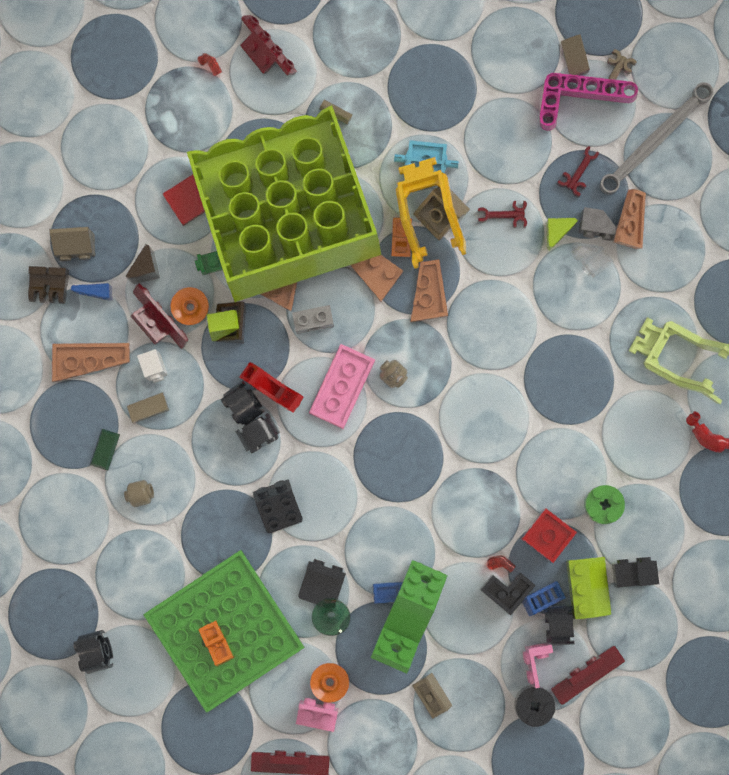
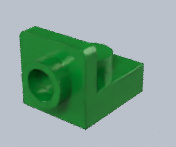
[194,251,223,275]

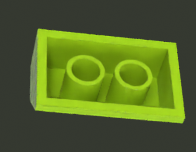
[566,557,612,619]

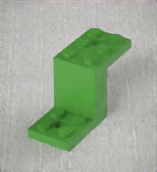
[371,560,448,674]

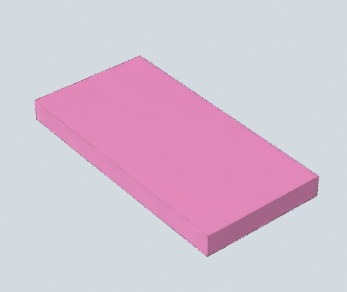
[309,344,375,429]

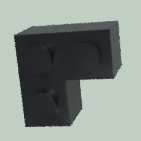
[612,557,659,588]
[479,572,536,615]

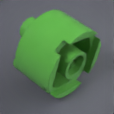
[584,485,625,524]

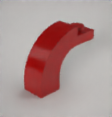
[239,362,304,413]

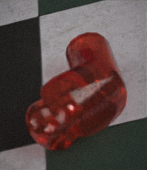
[197,53,222,76]
[487,555,516,573]

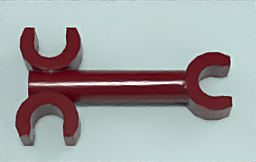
[557,146,599,197]
[478,201,527,228]

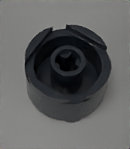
[221,381,265,425]
[235,412,280,454]
[544,605,575,646]
[73,630,113,674]
[514,685,555,727]

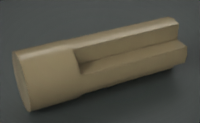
[319,99,353,125]

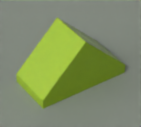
[546,218,578,251]
[207,310,239,341]

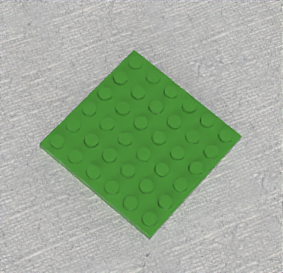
[143,550,305,713]

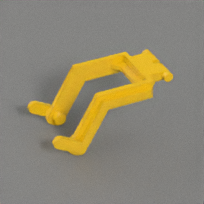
[395,157,466,269]

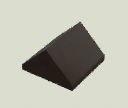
[126,244,160,284]
[214,302,246,344]

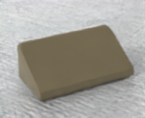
[561,34,590,75]
[127,392,169,424]
[412,673,452,719]

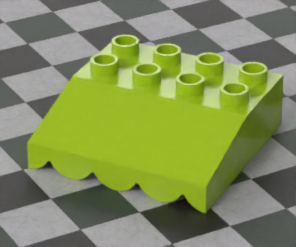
[187,106,382,302]

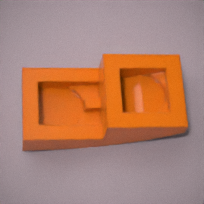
[391,217,412,257]
[198,621,234,666]

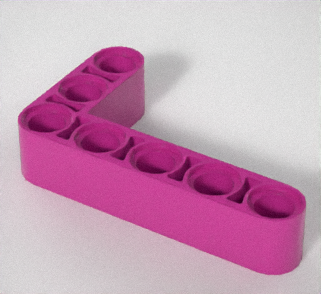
[540,73,638,131]

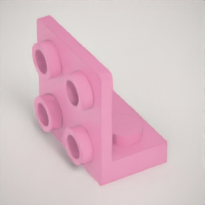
[523,643,553,688]
[296,698,339,732]

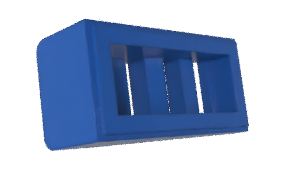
[71,283,113,301]
[522,581,566,616]

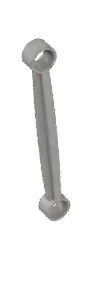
[600,82,713,195]

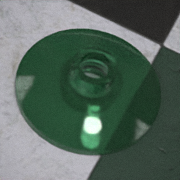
[312,599,350,636]

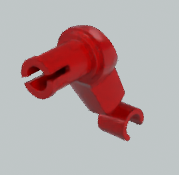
[686,411,729,453]

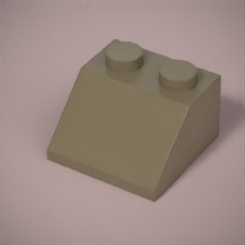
[413,187,470,241]
[49,227,95,261]

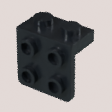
[253,479,303,533]
[298,559,346,609]

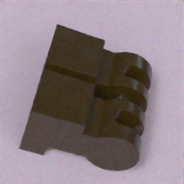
[28,266,69,304]

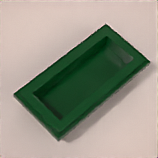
[90,429,120,471]

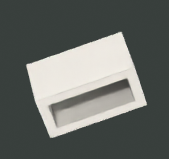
[137,349,168,383]

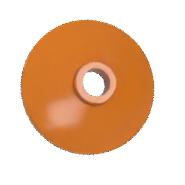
[171,287,209,325]
[310,663,349,703]

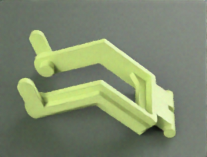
[628,318,729,404]

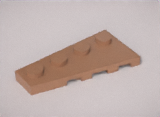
[351,255,403,302]
[52,343,130,382]

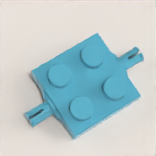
[394,140,459,173]

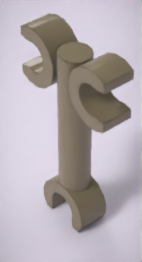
[605,49,637,94]

